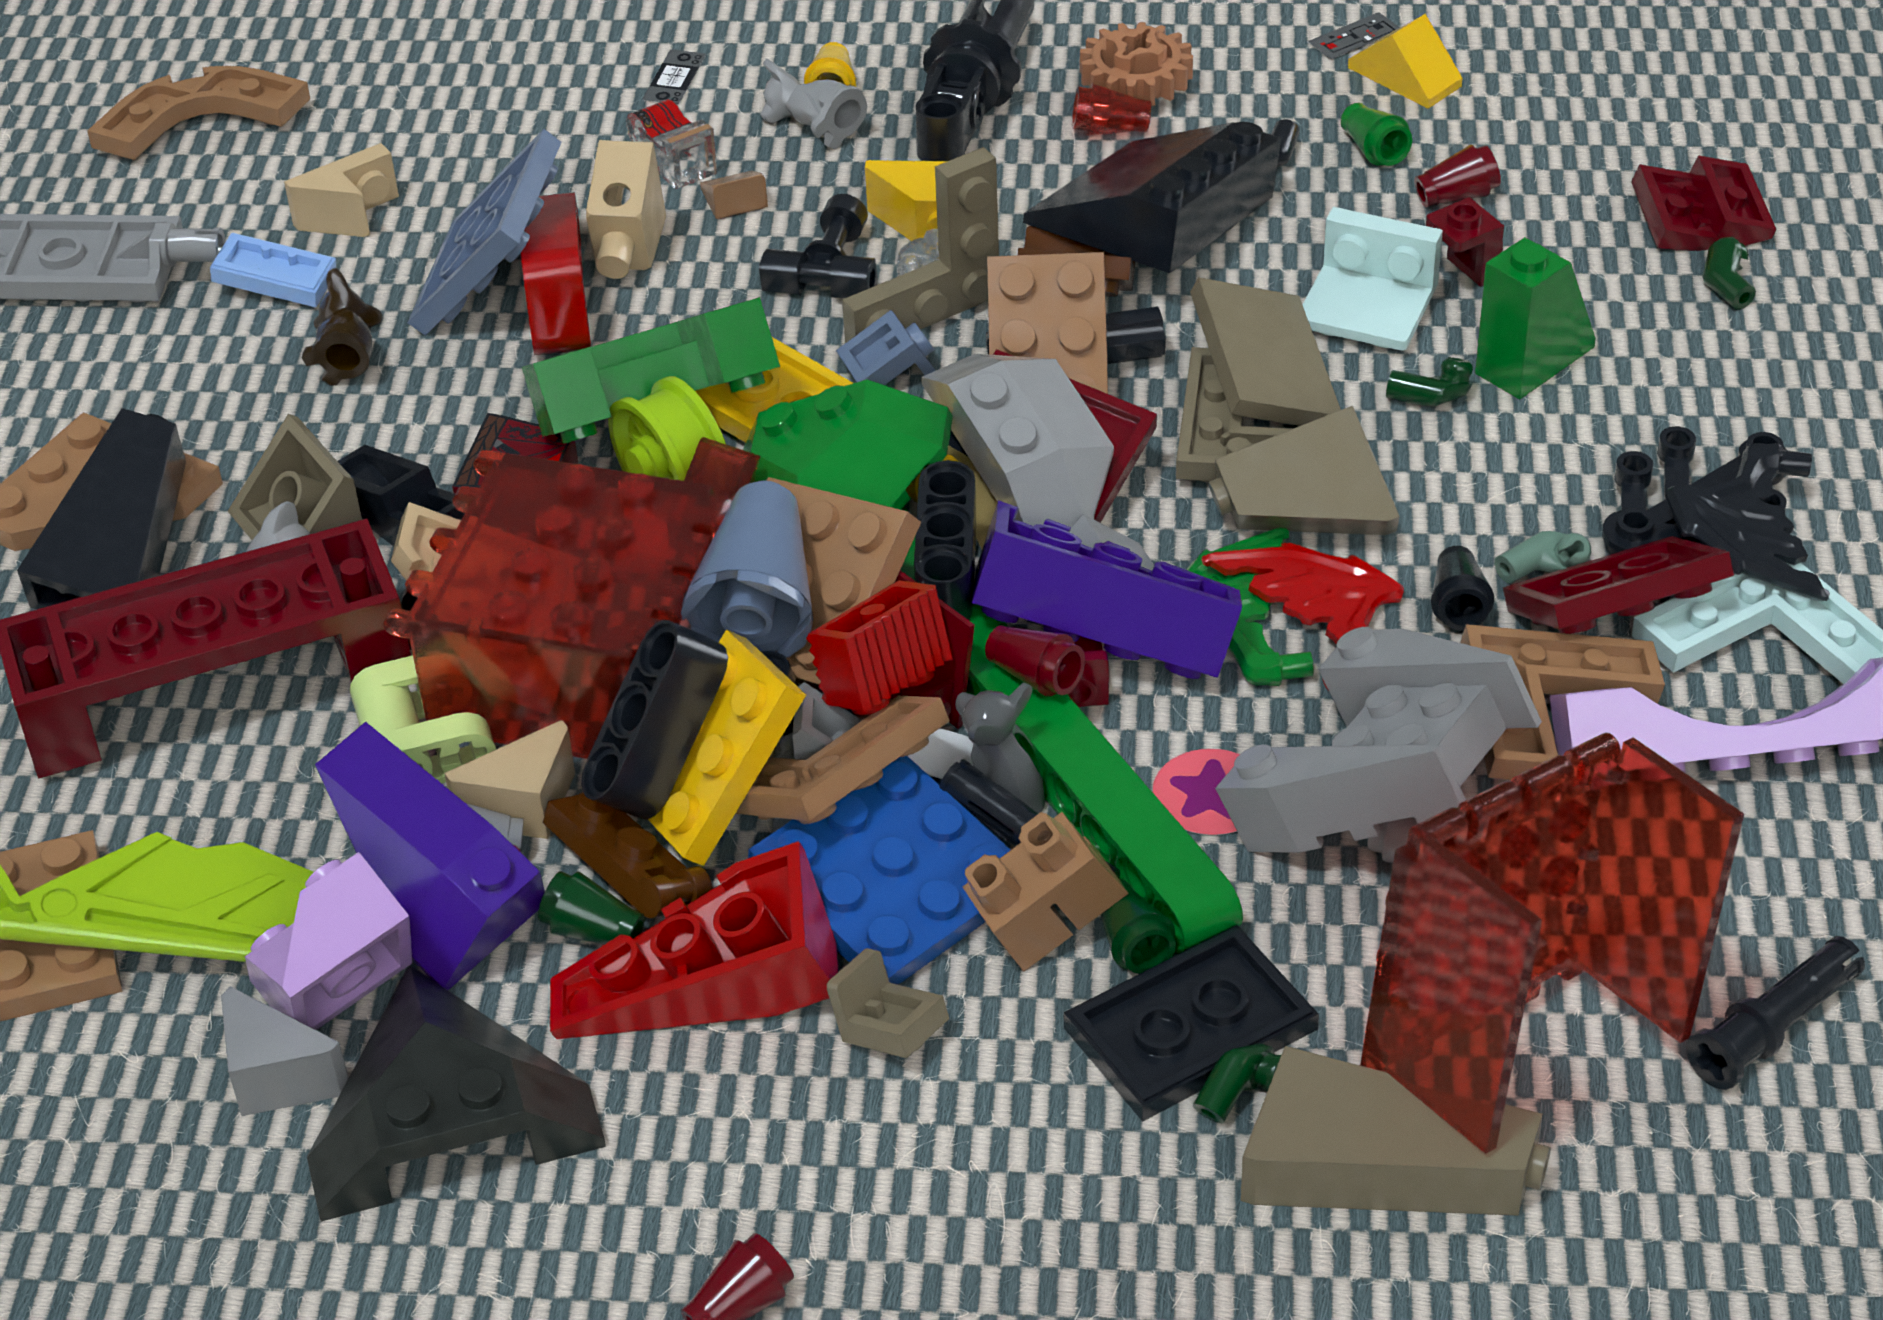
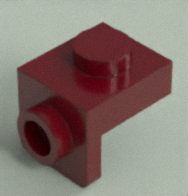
[1426,197,1504,287]

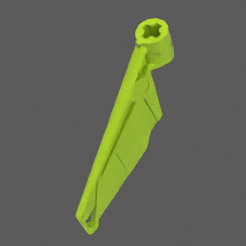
[0,832,314,962]

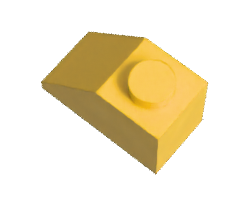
[865,160,948,245]

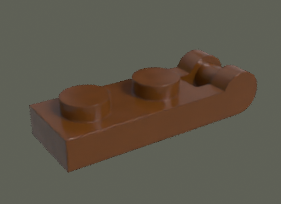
[542,792,713,918]

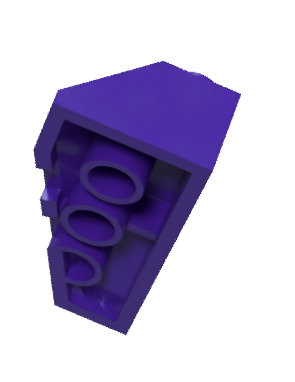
[315,722,545,990]

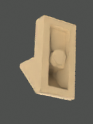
[284,143,399,237]

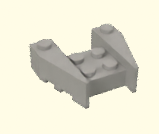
[1215,627,1542,853]

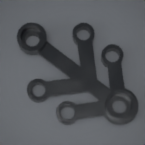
[1602,426,1787,555]

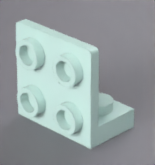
[1303,207,1443,350]

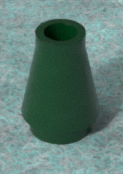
[538,871,645,944]
[1101,879,1176,974]

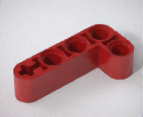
[521,192,591,355]

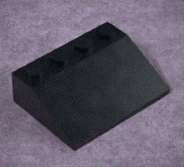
[1023,122,1281,273]

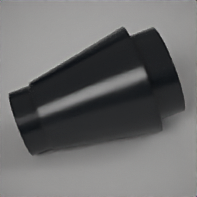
[1431,546,1494,631]

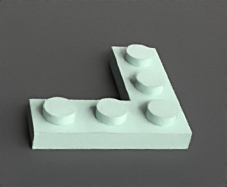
[1631,563,1883,684]

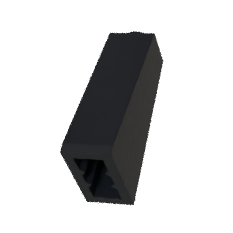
[17,408,186,609]

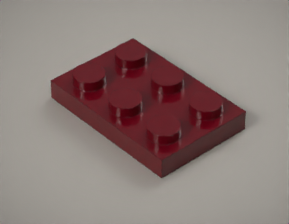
[1503,536,1734,634]

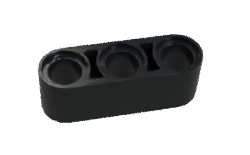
[914,460,977,620]
[581,620,728,820]

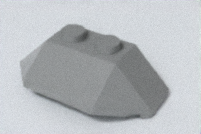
[921,354,1114,527]

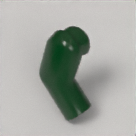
[1702,237,1756,310]
[1386,357,1473,407]

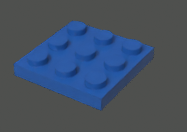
[748,756,1011,985]

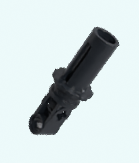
[916,0,1034,161]

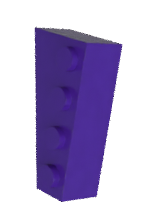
[972,500,1242,679]

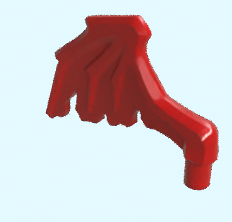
[1201,543,1404,691]

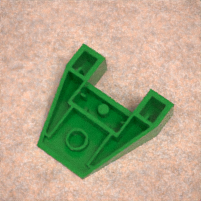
[521,297,780,444]

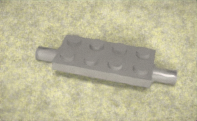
[0,214,226,302]

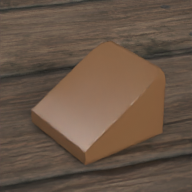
[700,170,768,219]

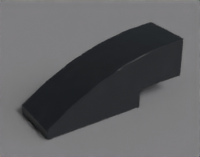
[338,445,480,546]

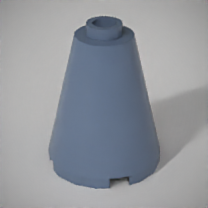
[681,481,813,658]

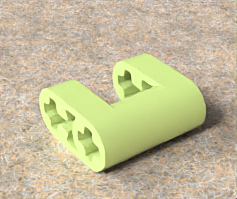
[350,648,496,783]

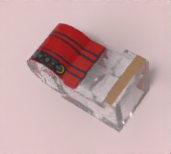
[626,99,717,189]

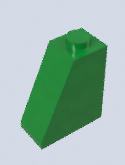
[1475,237,1596,400]

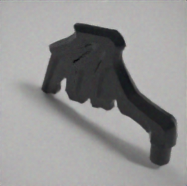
[1665,443,1830,601]

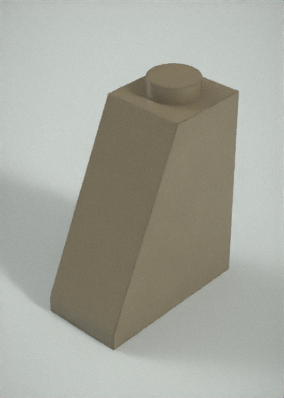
[1208,405,1400,535]

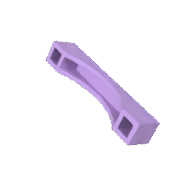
[1550,657,1883,786]

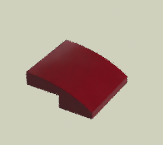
[1631,155,1777,251]

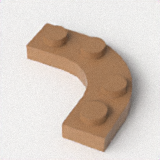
[87,66,311,160]

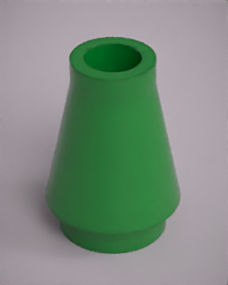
[1341,103,1413,166]

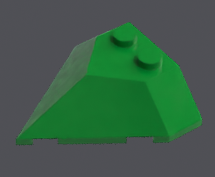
[725,379,953,512]

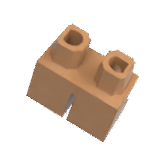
[962,812,1128,972]

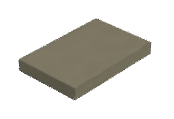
[1190,277,1341,426]

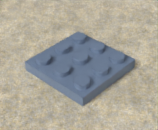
[407,129,561,336]

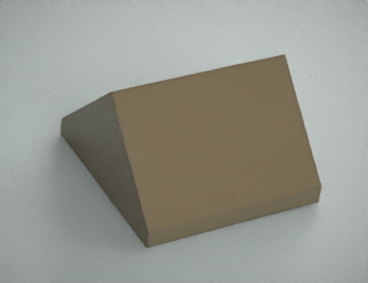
[228,413,362,540]

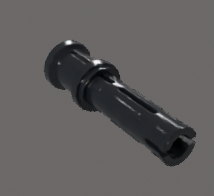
[1686,936,1865,1090]

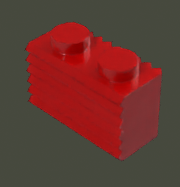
[806,580,953,715]

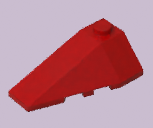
[550,841,838,1039]

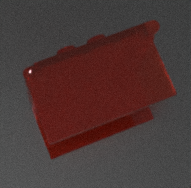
[383,450,732,759]
[1360,732,1744,1154]

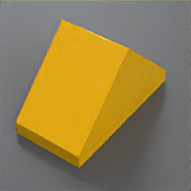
[1348,13,1463,109]

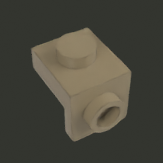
[827,948,949,1058]

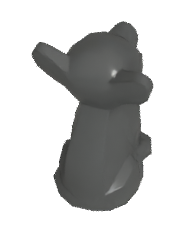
[955,683,1045,814]

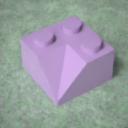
[245,852,412,1030]

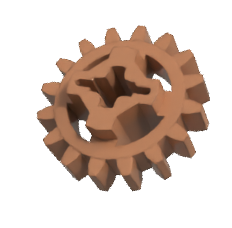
[1080,22,1193,107]

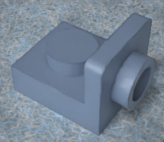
[836,310,936,385]

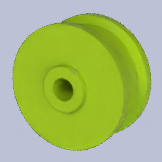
[608,376,733,522]

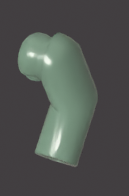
[1494,531,1592,584]

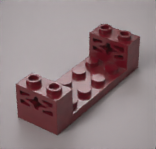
[0,519,411,779]

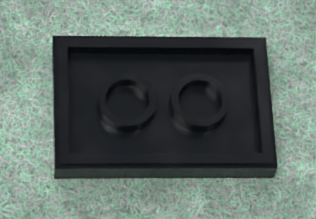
[1064,925,1319,1122]

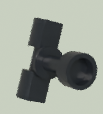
[759,194,878,298]

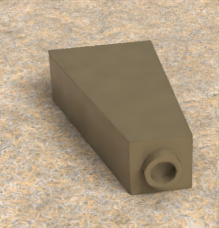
[1241,1046,1551,1216]

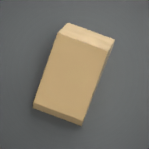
[444,720,575,839]

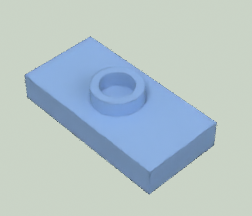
[210,233,336,307]

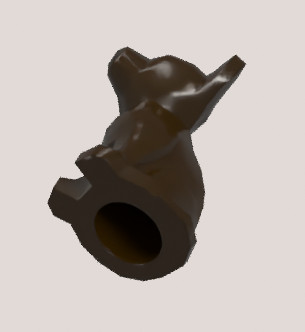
[302,268,382,385]

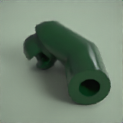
[1193,1043,1281,1124]

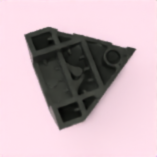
[307,965,606,1222]

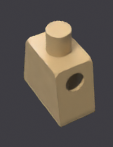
[586,140,666,279]

